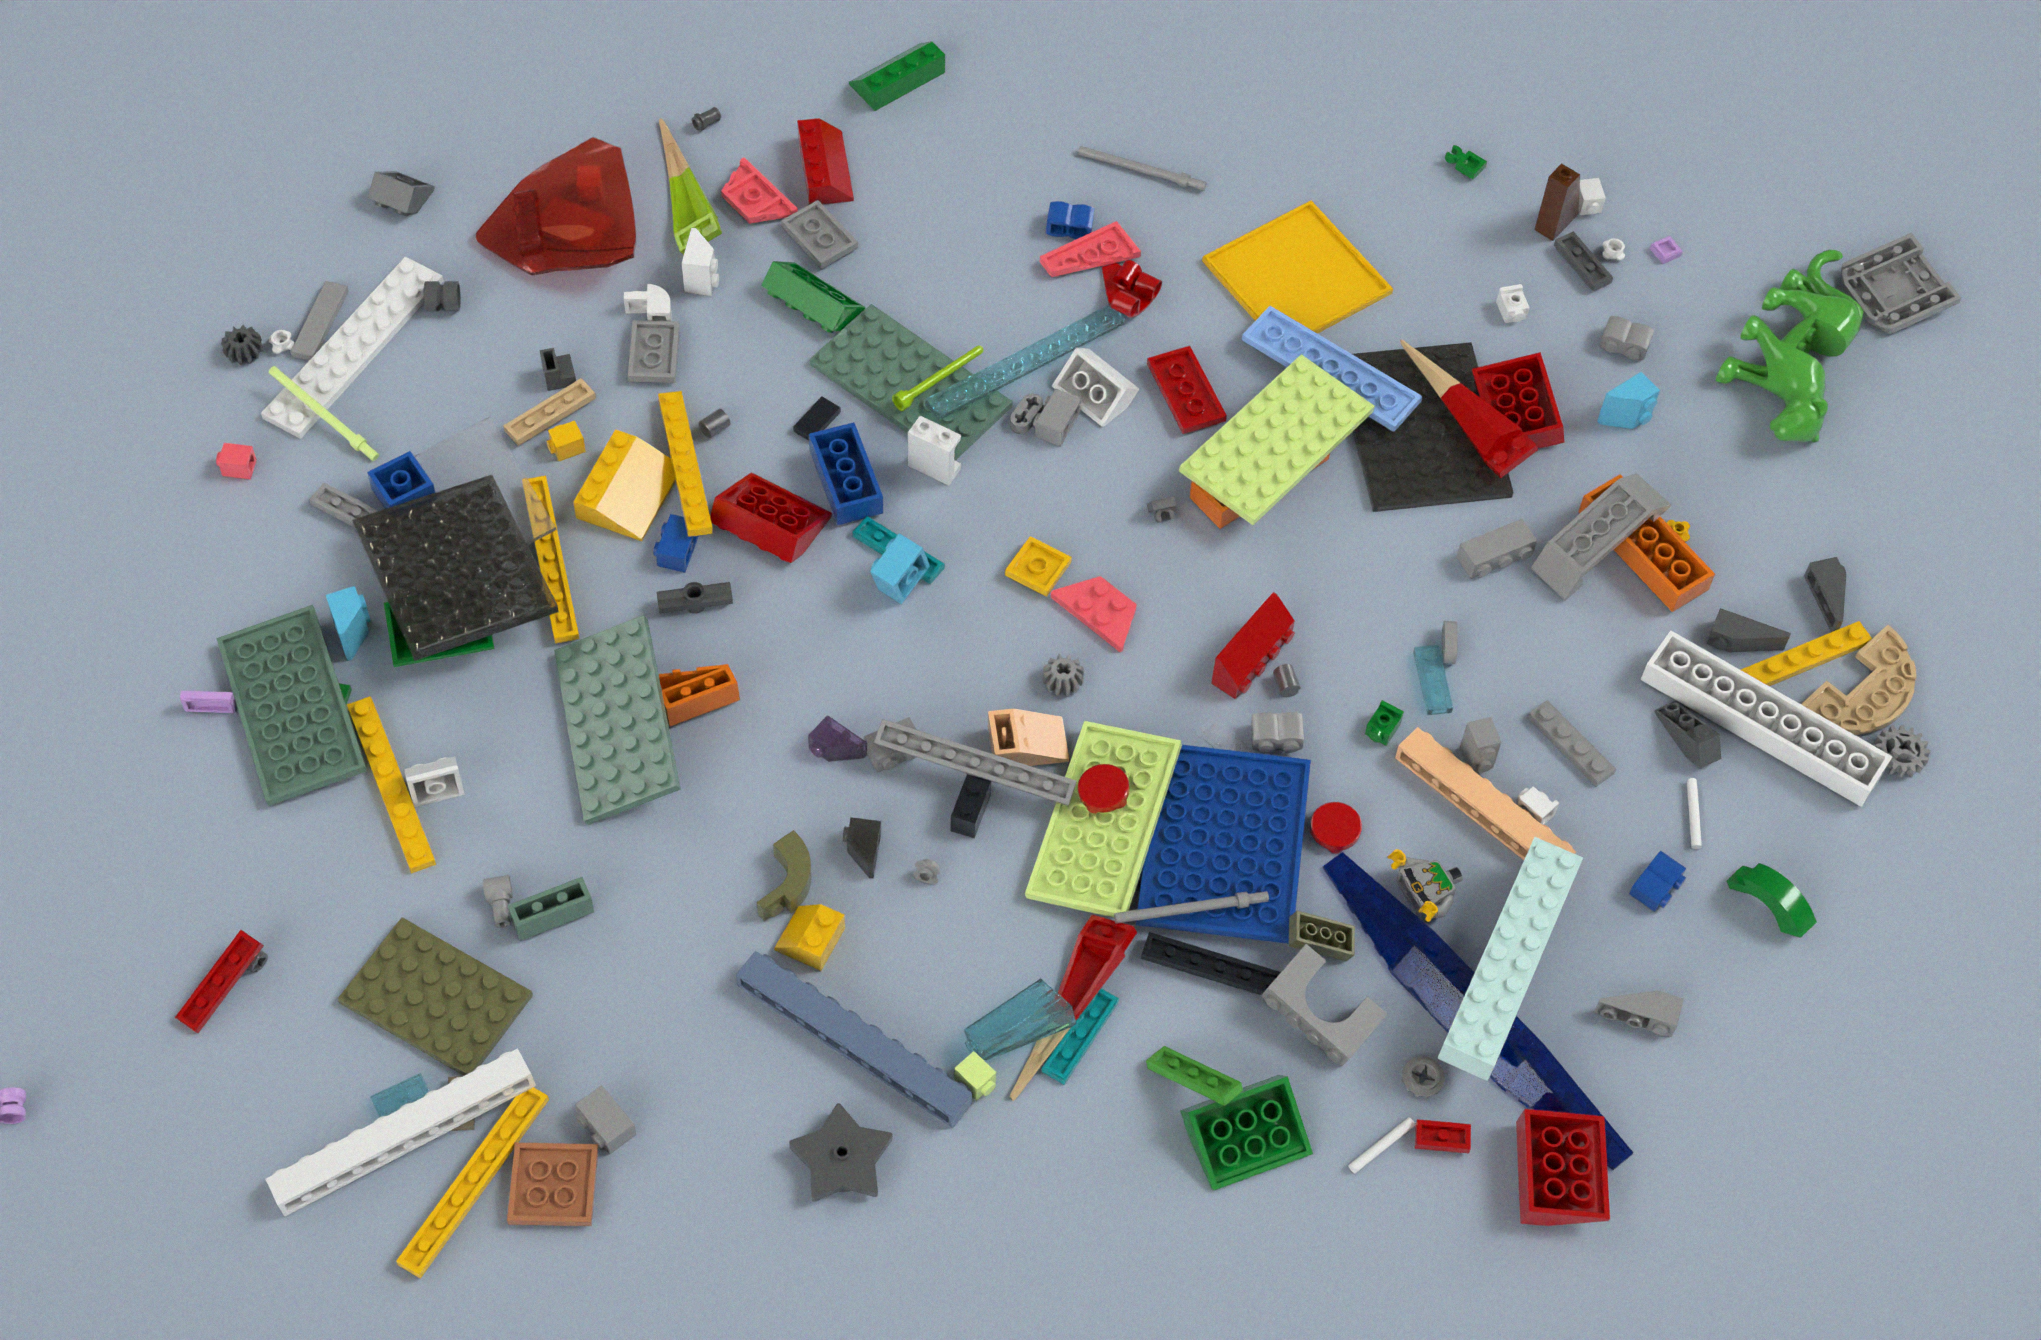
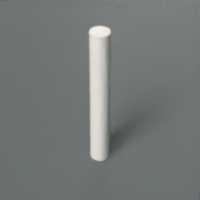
[1687,778,1702,849]
[1348,1117,1415,1173]

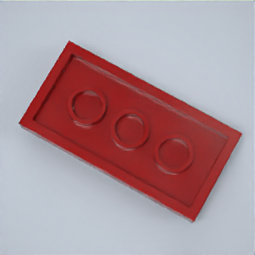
[1147,346,1227,434]

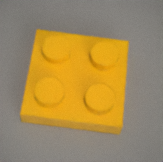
[1005,536,1072,597]

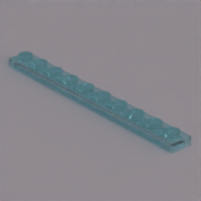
[925,305,1125,420]

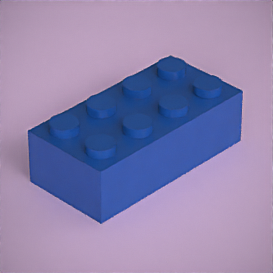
[809,422,883,525]

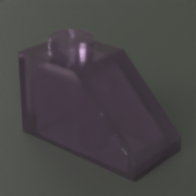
[808,715,867,762]

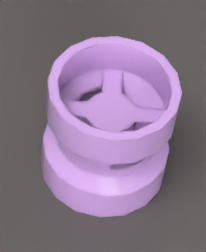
[0,1088,26,1124]

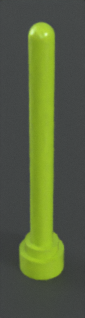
[892,345,984,411]

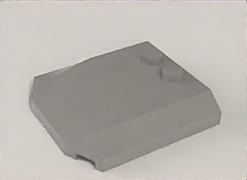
[1841,233,1961,334]

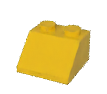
[774,904,845,971]

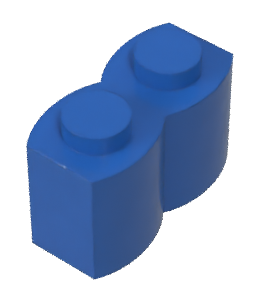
[1046,201,1095,239]
[1629,851,1686,912]

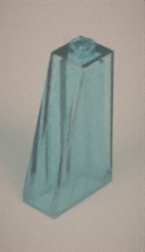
[964,978,1076,1061]

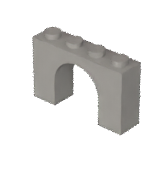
[1261,944,1387,1066]

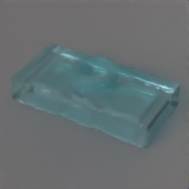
[370,1073,430,1117]

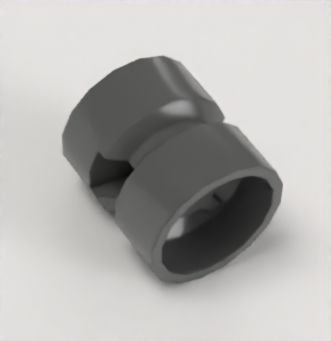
[424,281,461,311]

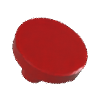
[1078,764,1130,813]
[1309,802,1362,854]

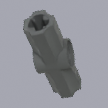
[656,582,733,614]

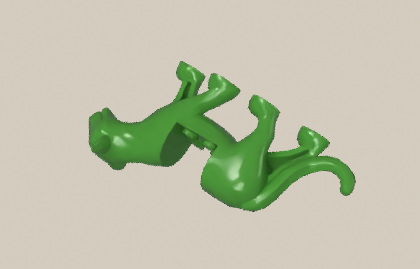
[1715,250,1863,443]

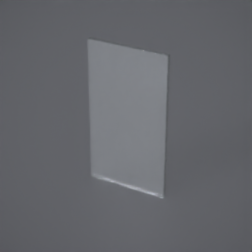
[414,417,557,571]

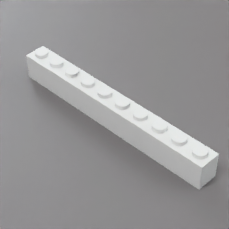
[265,1048,536,1217]

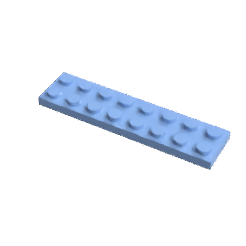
[1242,306,1422,432]

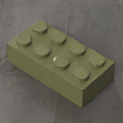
[1289,911,1355,961]

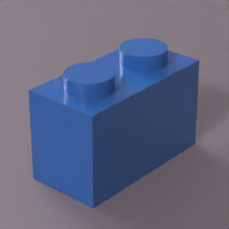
[653,514,699,573]

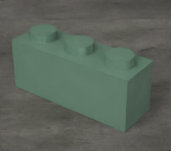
[507,877,594,941]

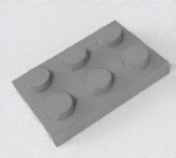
[781,200,858,269]
[628,320,680,383]

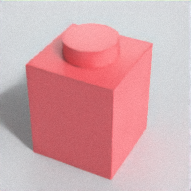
[216,443,257,480]

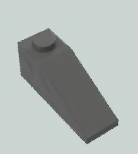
[1804,557,1846,632]
[1707,608,1791,652]

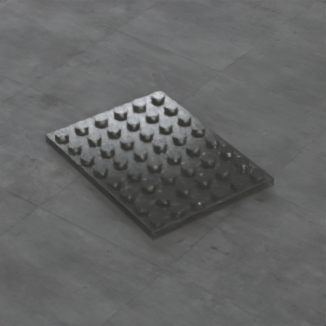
[1352,342,1514,512]
[352,474,559,661]

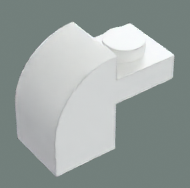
[624,284,672,321]

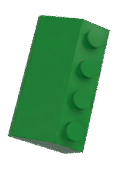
[849,41,945,111]
[761,261,866,333]

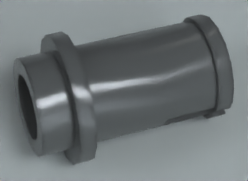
[691,107,721,130]

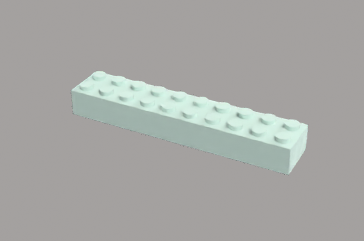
[1437,837,1583,1081]

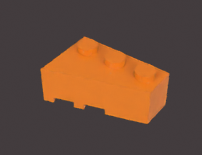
[659,664,740,726]

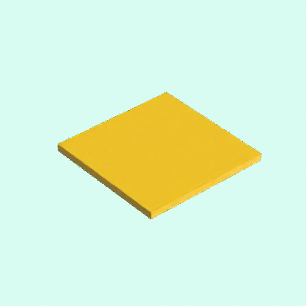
[1202,200,1393,334]

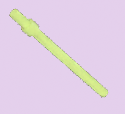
[268,366,379,461]

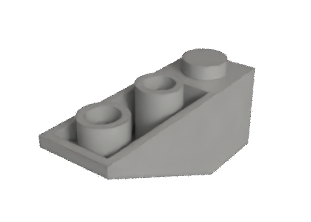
[1594,991,1684,1037]

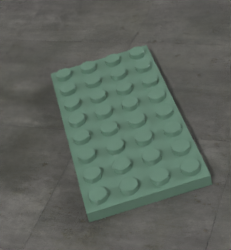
[810,304,1013,461]
[216,605,367,806]
[554,615,681,825]

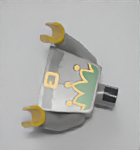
[1387,849,1463,922]

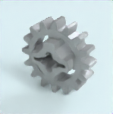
[1874,725,1931,777]

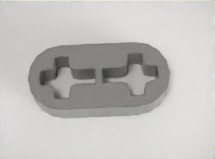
[1010,394,1043,434]
[1442,621,1457,664]

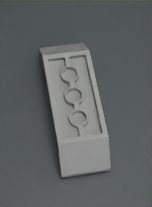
[1531,473,1671,601]

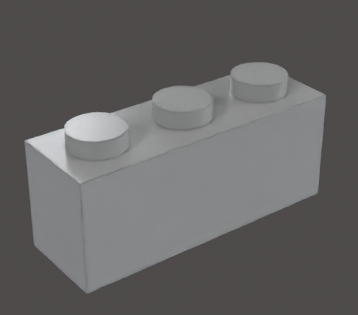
[1457,519,1537,579]

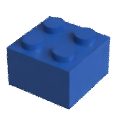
[367,451,437,520]

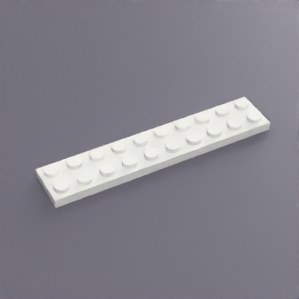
[261,257,444,439]

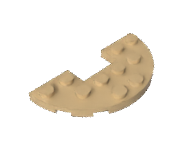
[1801,625,1917,735]

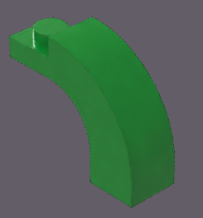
[1727,863,1817,938]

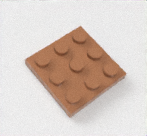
[507,1142,599,1226]

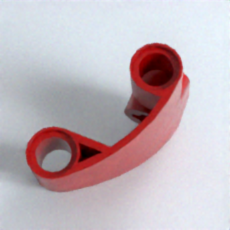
[1102,260,1162,318]

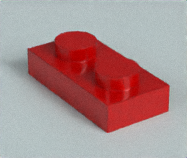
[1415,1119,1471,1154]

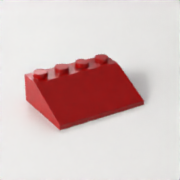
[1472,352,1565,448]
[710,472,833,563]
[1516,1109,1610,1226]

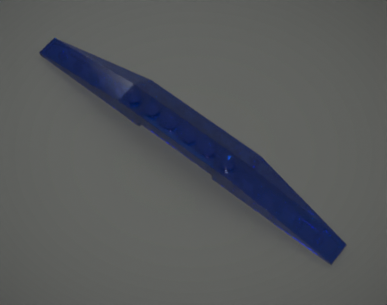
[1323,852,1633,1170]

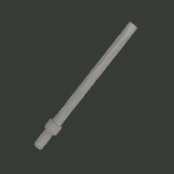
[1078,146,1207,191]
[1114,891,1269,923]

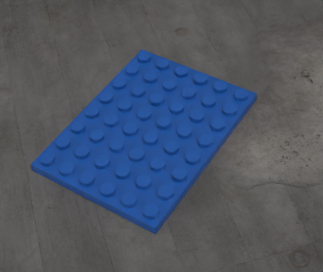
[1136,745,1311,944]

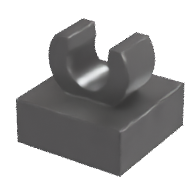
[1146,496,1177,523]

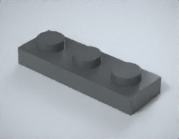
[1554,231,1613,292]

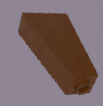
[1534,163,1580,241]

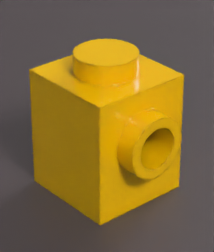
[546,420,586,461]

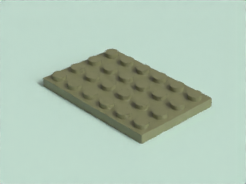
[338,917,533,1076]

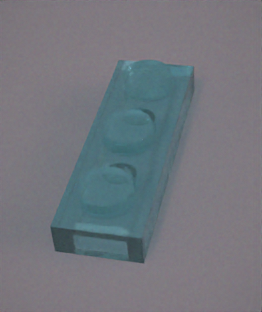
[1413,645,1453,715]

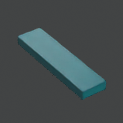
[852,516,945,585]
[1042,989,1119,1085]

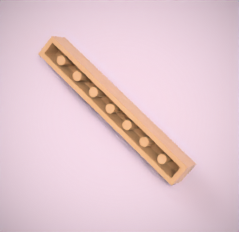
[1395,727,1576,860]

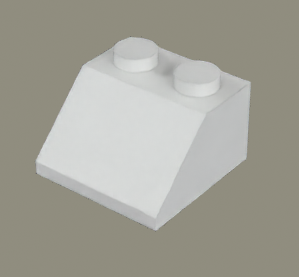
[682,228,719,296]
[404,756,465,807]

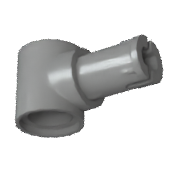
[483,875,513,928]

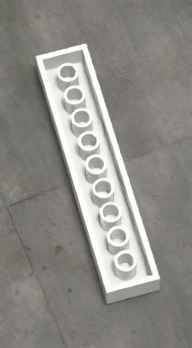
[1641,630,1892,807]

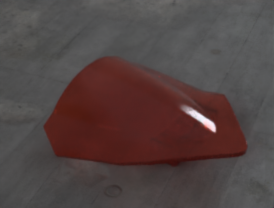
[476,137,636,276]

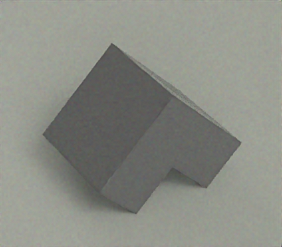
[539,348,576,391]

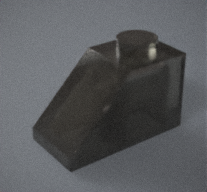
[843,817,881,878]

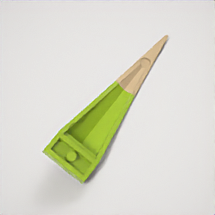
[659,118,722,255]

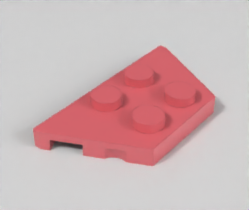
[721,157,798,224]
[1051,576,1137,653]

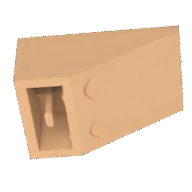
[987,709,1070,766]

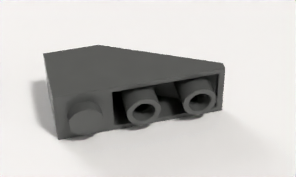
[1655,701,1721,768]

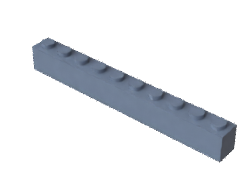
[736,951,972,1128]

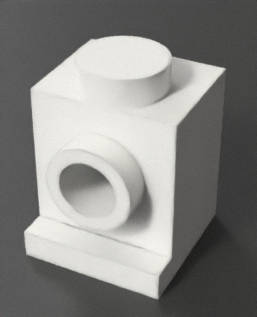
[1496,284,1530,323]
[1517,786,1559,825]

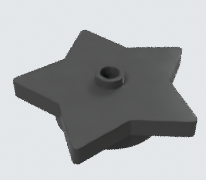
[789,1103,893,1202]

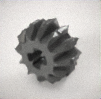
[221,325,263,365]

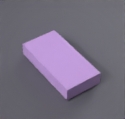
[180,691,237,713]

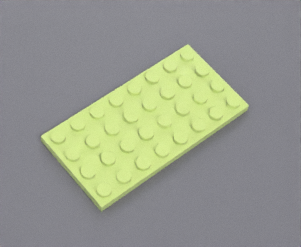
[1179,354,1375,525]
[1025,721,1182,918]

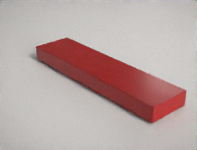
[175,930,264,1033]

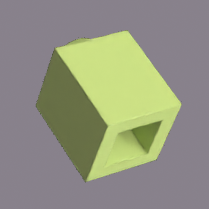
[954,1051,997,1101]

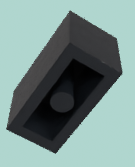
[950,774,991,838]

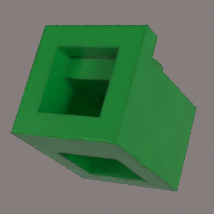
[1365,700,1404,746]

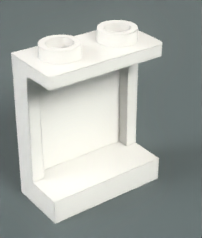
[908,416,961,486]

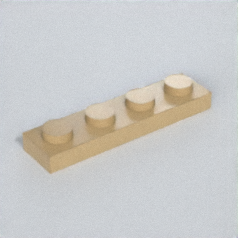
[503,378,596,446]

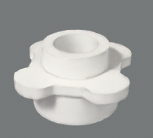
[1602,238,1625,260]
[268,330,295,354]

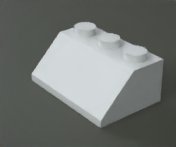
[1052,348,1139,427]

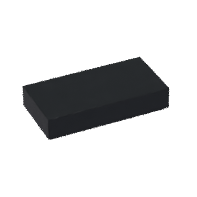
[793,396,841,441]

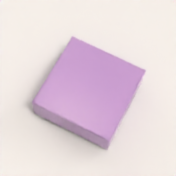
[1650,236,1683,264]

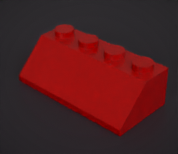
[797,118,854,205]
[1211,592,1295,699]

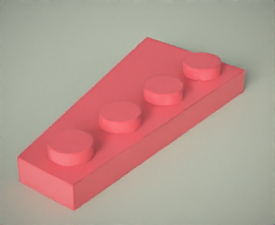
[1040,221,1141,277]

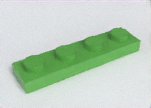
[1146,1046,1243,1106]

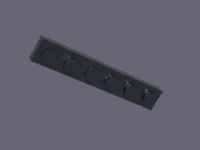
[1141,932,1281,995]

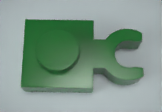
[1445,145,1487,180]

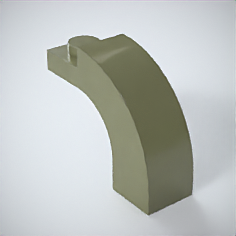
[757,830,812,921]

